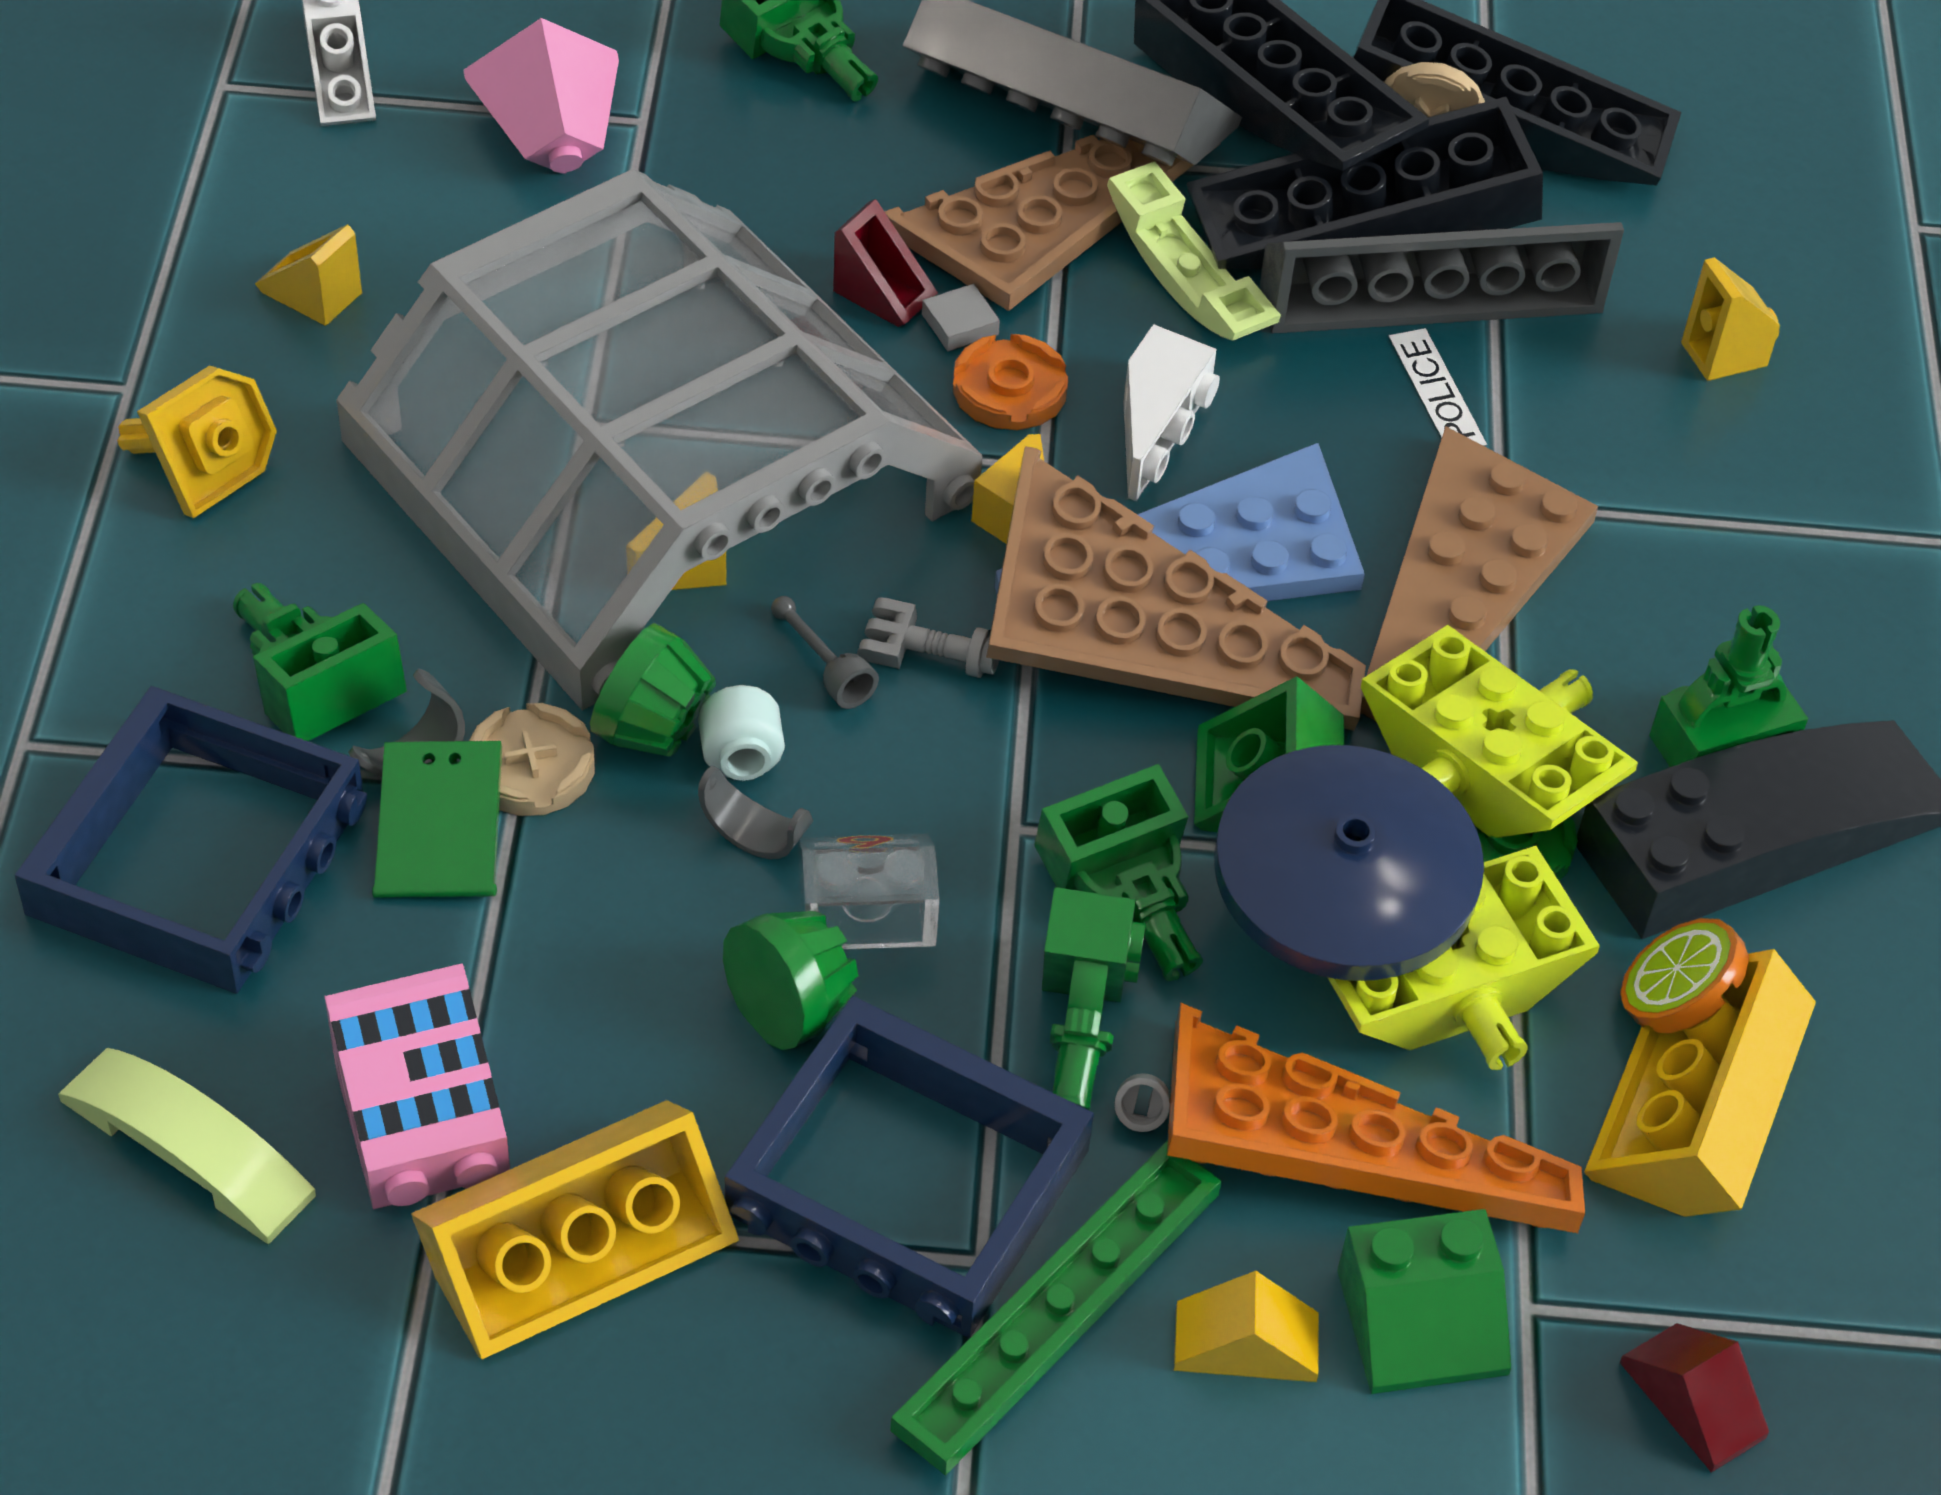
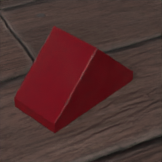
[833,199,938,327]
[1620,1323,1769,1473]

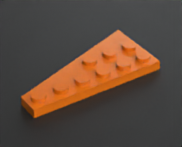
[1167,1003,1585,1234]

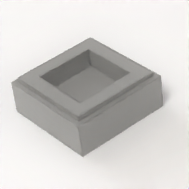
[922,284,1000,351]

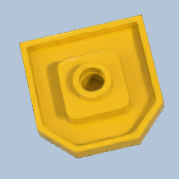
[117,365,277,518]

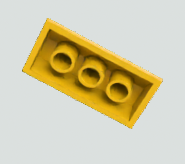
[1584,949,1816,1217]
[411,1100,740,1359]

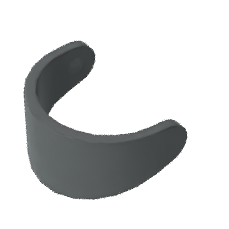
[348,668,465,777]
[698,766,813,859]

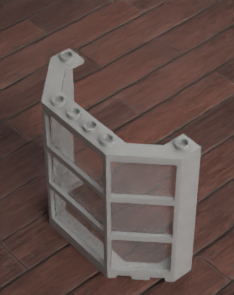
[336,169,982,711]

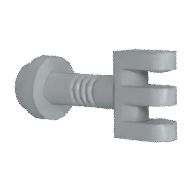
[857,597,999,678]

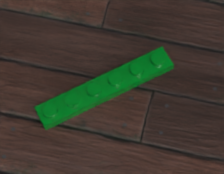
[890,1141,1221,1476]

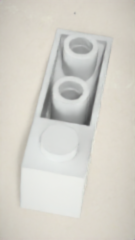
[301,0,376,126]
[1123,324,1220,501]

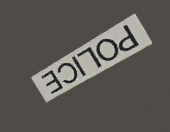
[1389,328,1487,446]

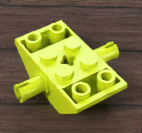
[1361,625,1638,838]
[1327,846,1600,1070]

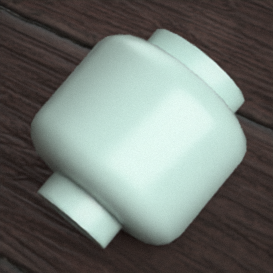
[698,685,785,781]

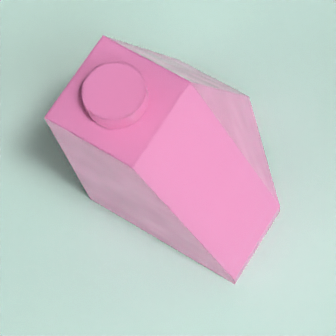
[463,18,619,174]

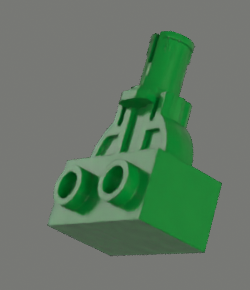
[719,0,878,101]
[233,583,407,741]
[1649,605,1808,767]
[1034,764,1203,982]
[1042,887,1146,1111]

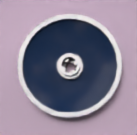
[1214,745,1484,981]

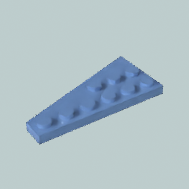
[995,443,1365,601]

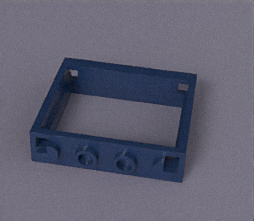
[14,686,367,994]
[725,995,1094,1339]

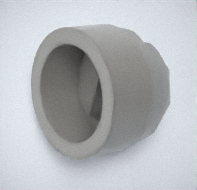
[1115,1073,1171,1132]

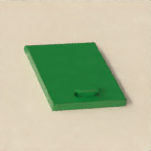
[372,741,502,898]

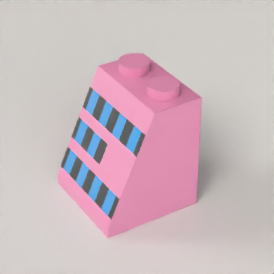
[324,963,510,1210]

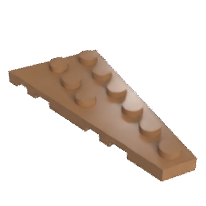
[885,135,1220,311]
[1360,426,1598,721]

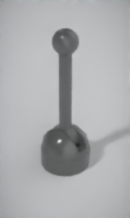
[771,596,879,709]

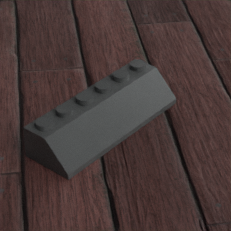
[902,0,1242,166]
[1259,222,1624,333]

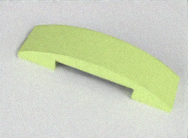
[1107,161,1281,341]
[58,1048,316,1245]

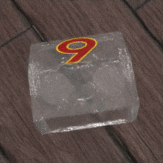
[798,833,940,949]

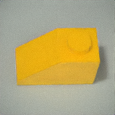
[1681,257,1780,381]

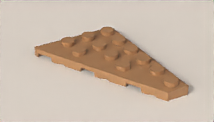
[986,446,1366,730]

